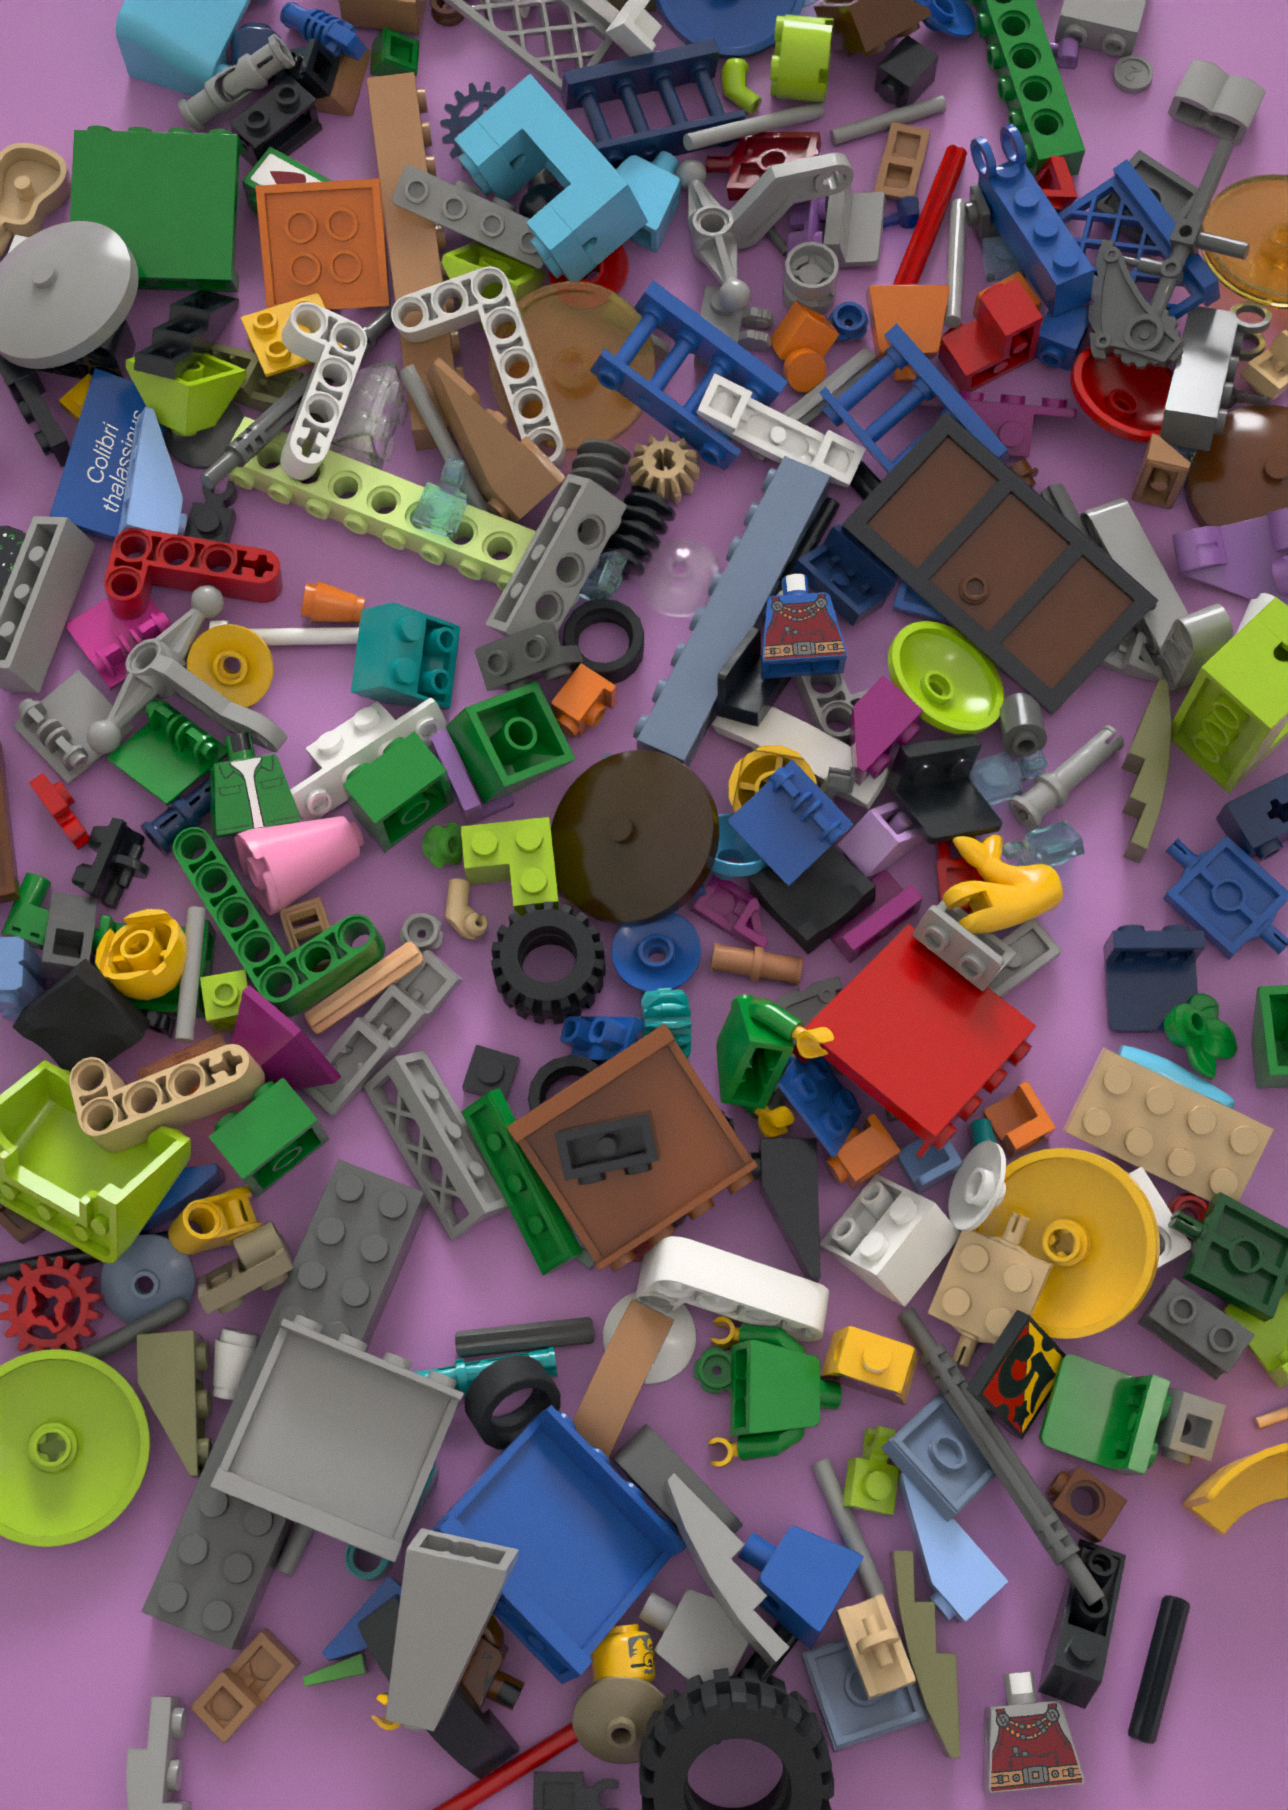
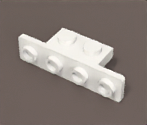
[290,698,448,821]

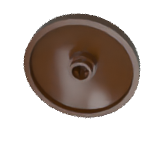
[1184,405,1288,527]

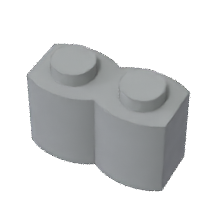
[1168,60,1266,145]

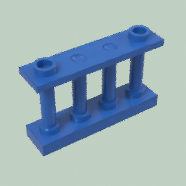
[589,280,788,471]
[819,324,1010,474]

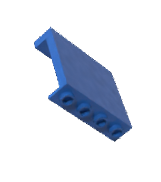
[431,1405,686,1684]

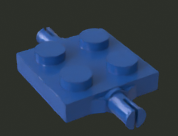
[1163,835,1288,959]

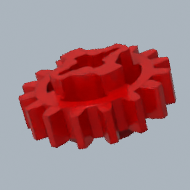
[0,1256,104,1352]

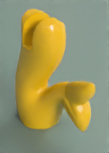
[943,834,1063,934]

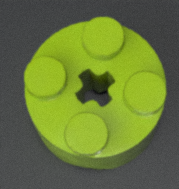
[770,14,834,103]

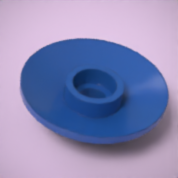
[913,0,976,39]
[611,913,701,992]

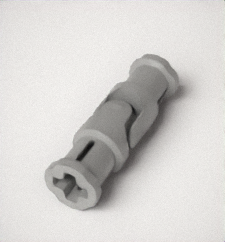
[178,34,295,133]

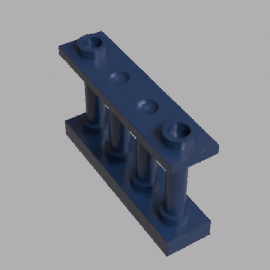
[561,39,746,170]

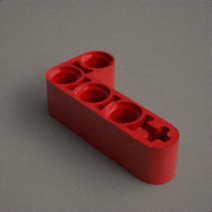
[104,528,283,620]

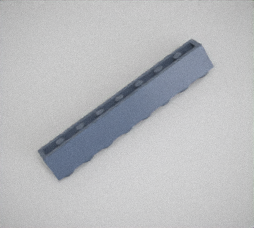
[633,456,831,768]

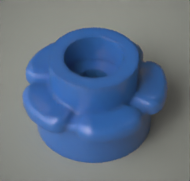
[829,301,869,341]

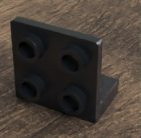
[885,733,1003,844]

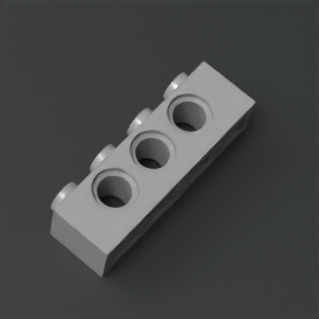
[485,474,627,637]

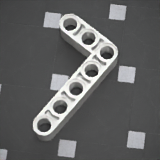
[391,266,567,468]

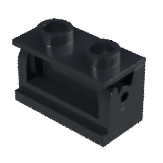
[229,75,323,167]

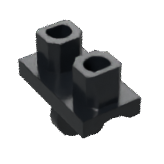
[71,817,150,909]

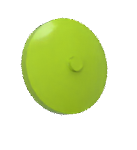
[0,1349,151,1547]

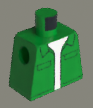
[210,732,301,840]

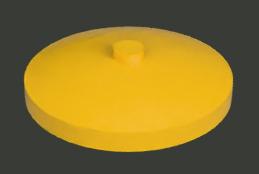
[974,1148,1160,1339]

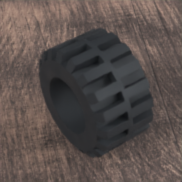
[491,902,606,1025]

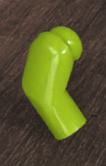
[721,58,762,115]

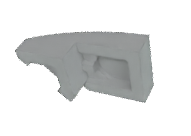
[1099,631,1163,682]

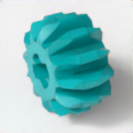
[640,988,692,1059]

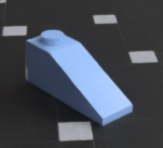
[118,407,187,536]
[898,1473,1009,1623]

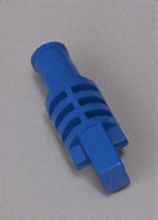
[280,2,367,61]

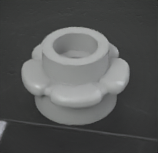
[400,913,444,954]

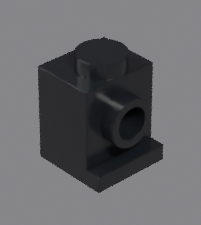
[273,38,340,99]

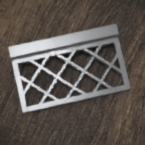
[444,0,620,93]

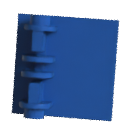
[727,760,854,886]
[777,1055,862,1157]

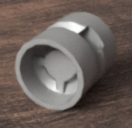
[782,242,839,315]

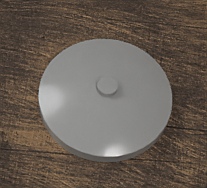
[0,221,139,369]

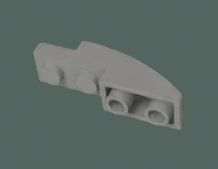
[126,1696,192,1810]

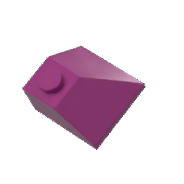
[232,985,342,1090]

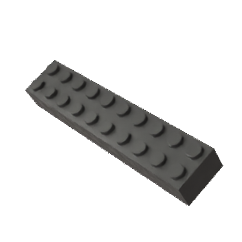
[141,1159,429,1650]

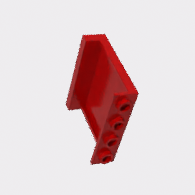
[792,924,1036,1159]

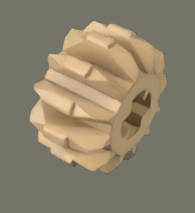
[628,432,700,505]

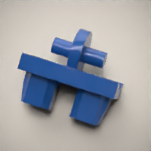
[560,1016,645,1064]

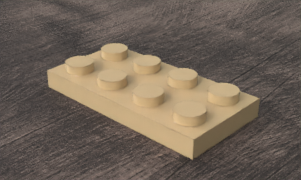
[1063,1047,1274,1202]

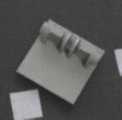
[12,670,135,785]

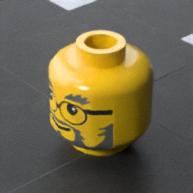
[591,1624,656,1683]

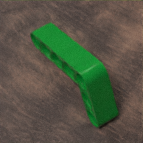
[173,827,386,1017]

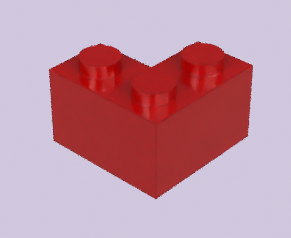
[938,278,1043,392]

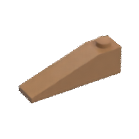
[425,357,566,523]

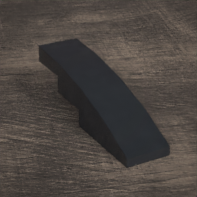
[134,290,239,379]

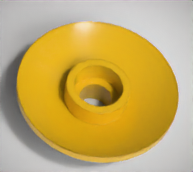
[187,624,274,708]

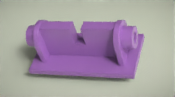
[786,196,829,258]

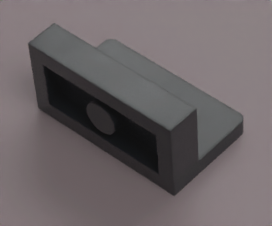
[717,627,792,727]

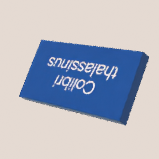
[49,368,167,543]

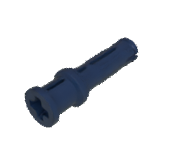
[140,755,256,856]

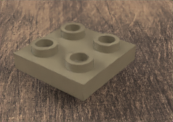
[198,1220,293,1315]

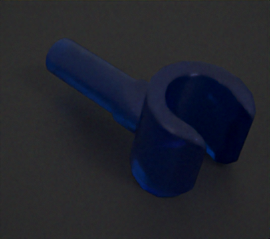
[883,196,920,229]

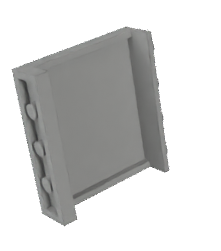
[210,1315,464,1563]

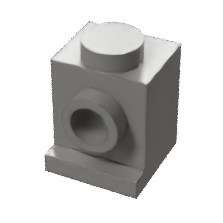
[1155,1388,1226,1465]

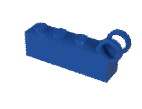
[970,124,1095,317]

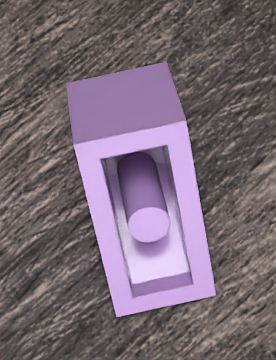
[838,801,925,877]

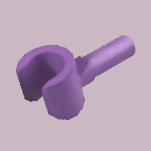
[1049,37,1079,70]

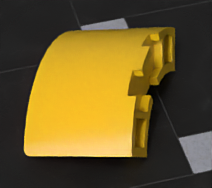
[1181,1443,1288,1535]

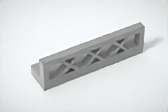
[363,1050,509,1241]

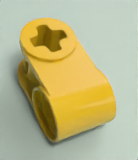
[168,1186,263,1255]

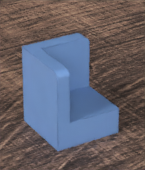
[897,1138,963,1194]

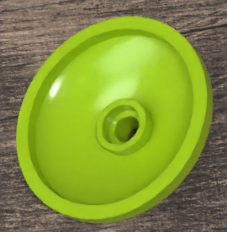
[888,621,1004,735]

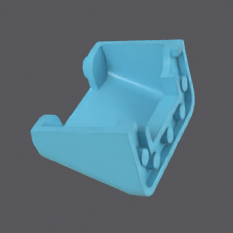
[115,0,265,96]

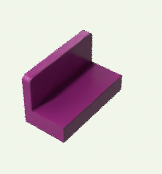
[829,870,923,963]

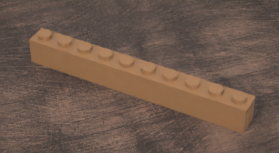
[366,72,465,451]

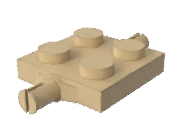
[927,1212,1053,1367]

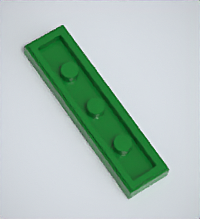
[461,1088,583,1276]

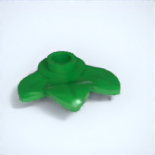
[1164,993,1238,1080]

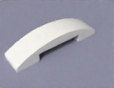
[696,374,866,488]

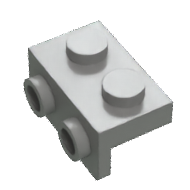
[912,900,1017,991]

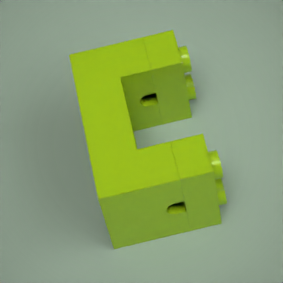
[1171,597,1288,794]

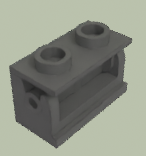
[1138,1277,1254,1380]

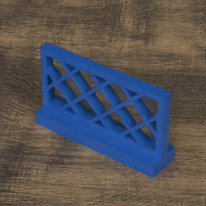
[1058,159,1220,320]

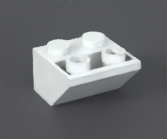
[820,1174,960,1307]

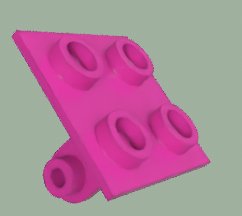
[65,590,172,690]

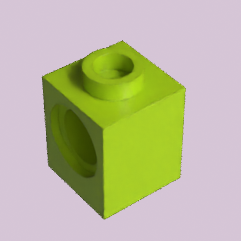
[200,969,255,1034]

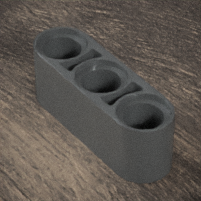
[611,1424,743,1534]

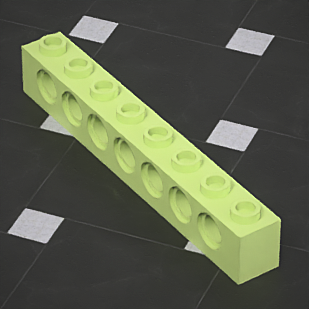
[224,416,536,591]

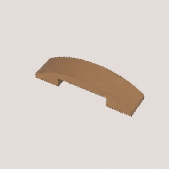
[573,1299,675,1460]

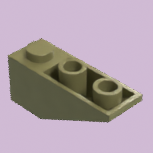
[137,1330,213,1479]

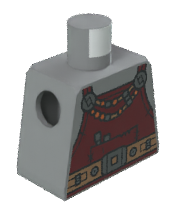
[982,1671,1085,1793]

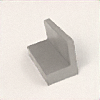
[824,175,886,268]

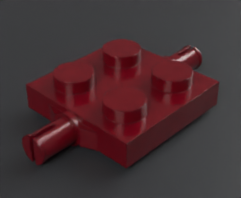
[705,132,834,201]

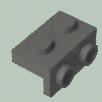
[475,622,583,692]

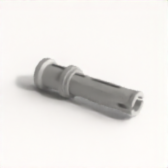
[1008,725,1125,831]

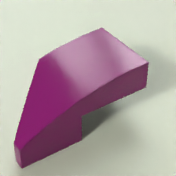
[691,875,768,949]

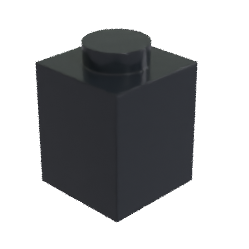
[874,35,938,108]

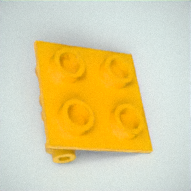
[240,293,345,377]

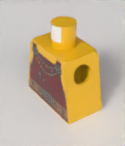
[820,1326,919,1405]

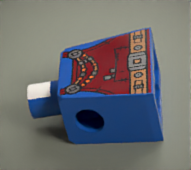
[760,574,847,679]

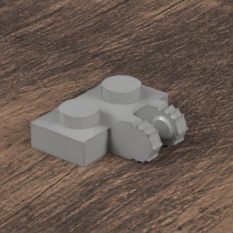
[694,285,775,366]

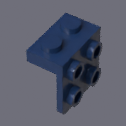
[1103,924,1205,1033]

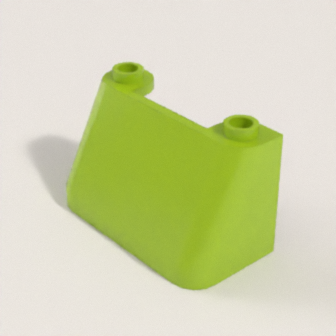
[0,1060,191,1263]

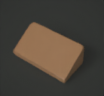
[314,40,371,116]
[1131,433,1191,509]

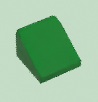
[370,27,420,76]

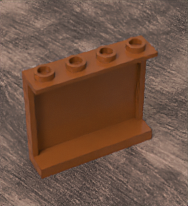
[507,1023,758,1272]

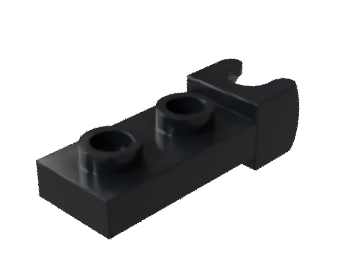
[0,358,70,467]

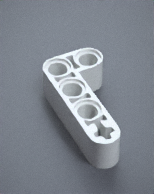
[280,302,367,480]
[635,1236,830,1342]

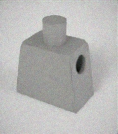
[638,1588,762,1682]

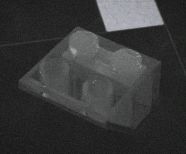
[329,360,409,470]

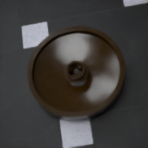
[551,750,719,926]

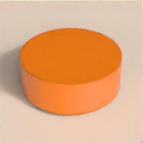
[783,347,827,392]

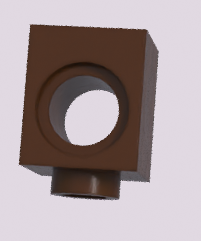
[1045,1466,1128,1544]

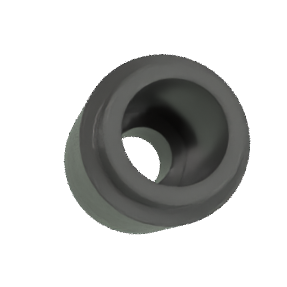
[998,693,1047,757]

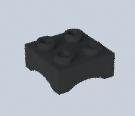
[748,845,876,955]
[13,958,151,1072]

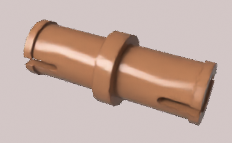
[710,942,803,986]

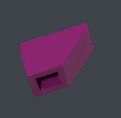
[849,676,923,786]

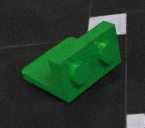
[1039,1354,1171,1475]

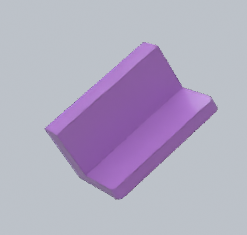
[430,729,514,825]

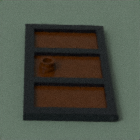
[842,412,1159,716]

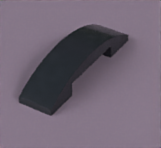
[357,1593,520,1779]

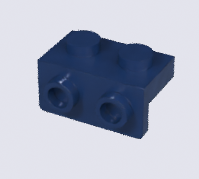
[792,524,898,626]

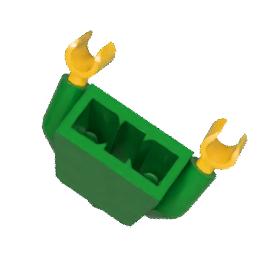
[716,994,834,1138]
[707,1316,842,1466]

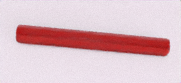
[893,144,967,285]

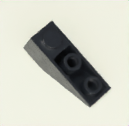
[1038,1539,1126,1709]

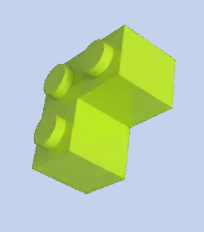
[461,817,560,917]

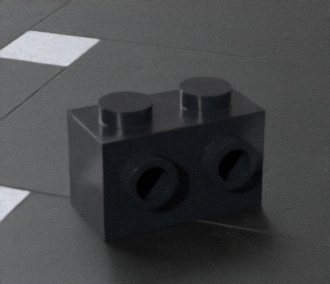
[555,1110,661,1185]

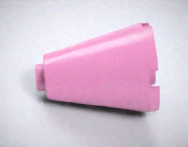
[234,816,364,916]

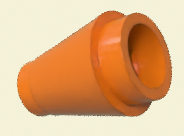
[301,580,365,623]

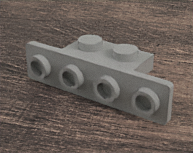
[391,164,544,269]

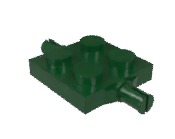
[1168,1192,1288,1322]

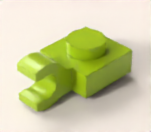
[842,1425,899,1516]

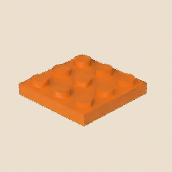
[255,178,391,310]

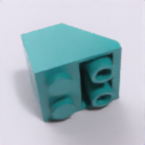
[351,602,461,710]

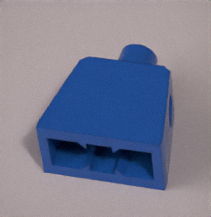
[738,1526,864,1649]

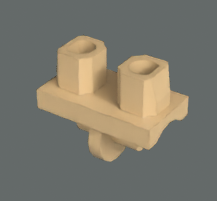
[836,1594,916,1700]

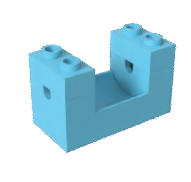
[454,74,648,286]

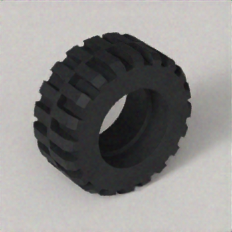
[639,1668,834,1810]

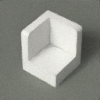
[605,0,662,57]

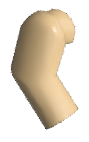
[445,878,488,940]

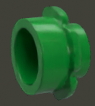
[693,1347,731,1394]

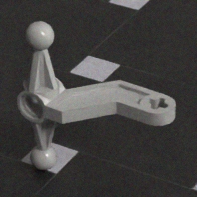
[675,153,854,312]
[87,585,288,754]

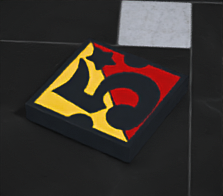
[966,1310,1066,1440]

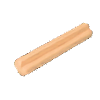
[304,941,424,1035]

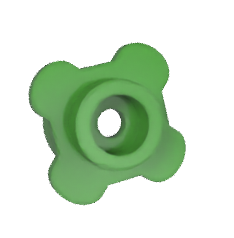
[422,822,462,868]

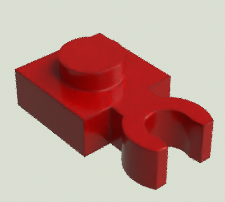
[28,773,89,850]

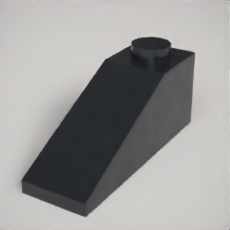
[751,1138,821,1283]

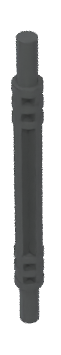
[200,307,394,489]
[897,1307,1105,1606]

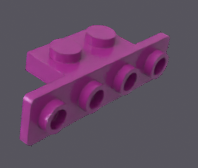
[919,391,1077,457]

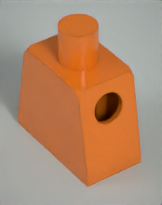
[866,285,949,383]

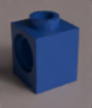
[1035,305,1090,371]

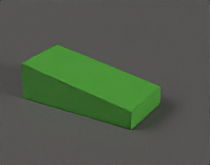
[303,1653,368,1686]

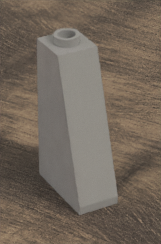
[385,1528,519,1731]

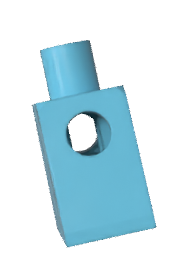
[616,151,681,253]

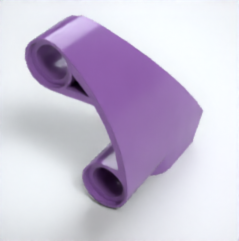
[1172,507,1288,605]

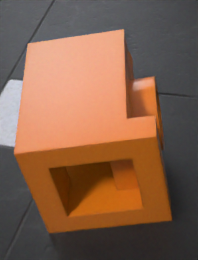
[550,663,617,738]
[825,1113,901,1190]

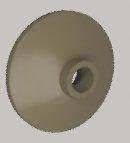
[572,1676,665,1764]

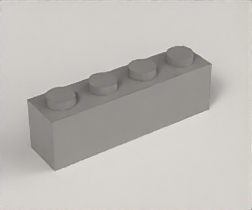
[0,516,95,694]

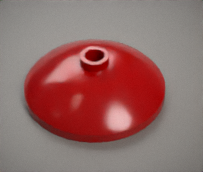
[1070,347,1173,443]

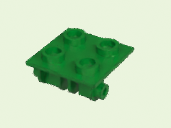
[106,700,228,806]

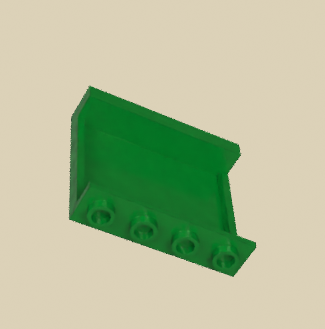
[70,125,245,292]

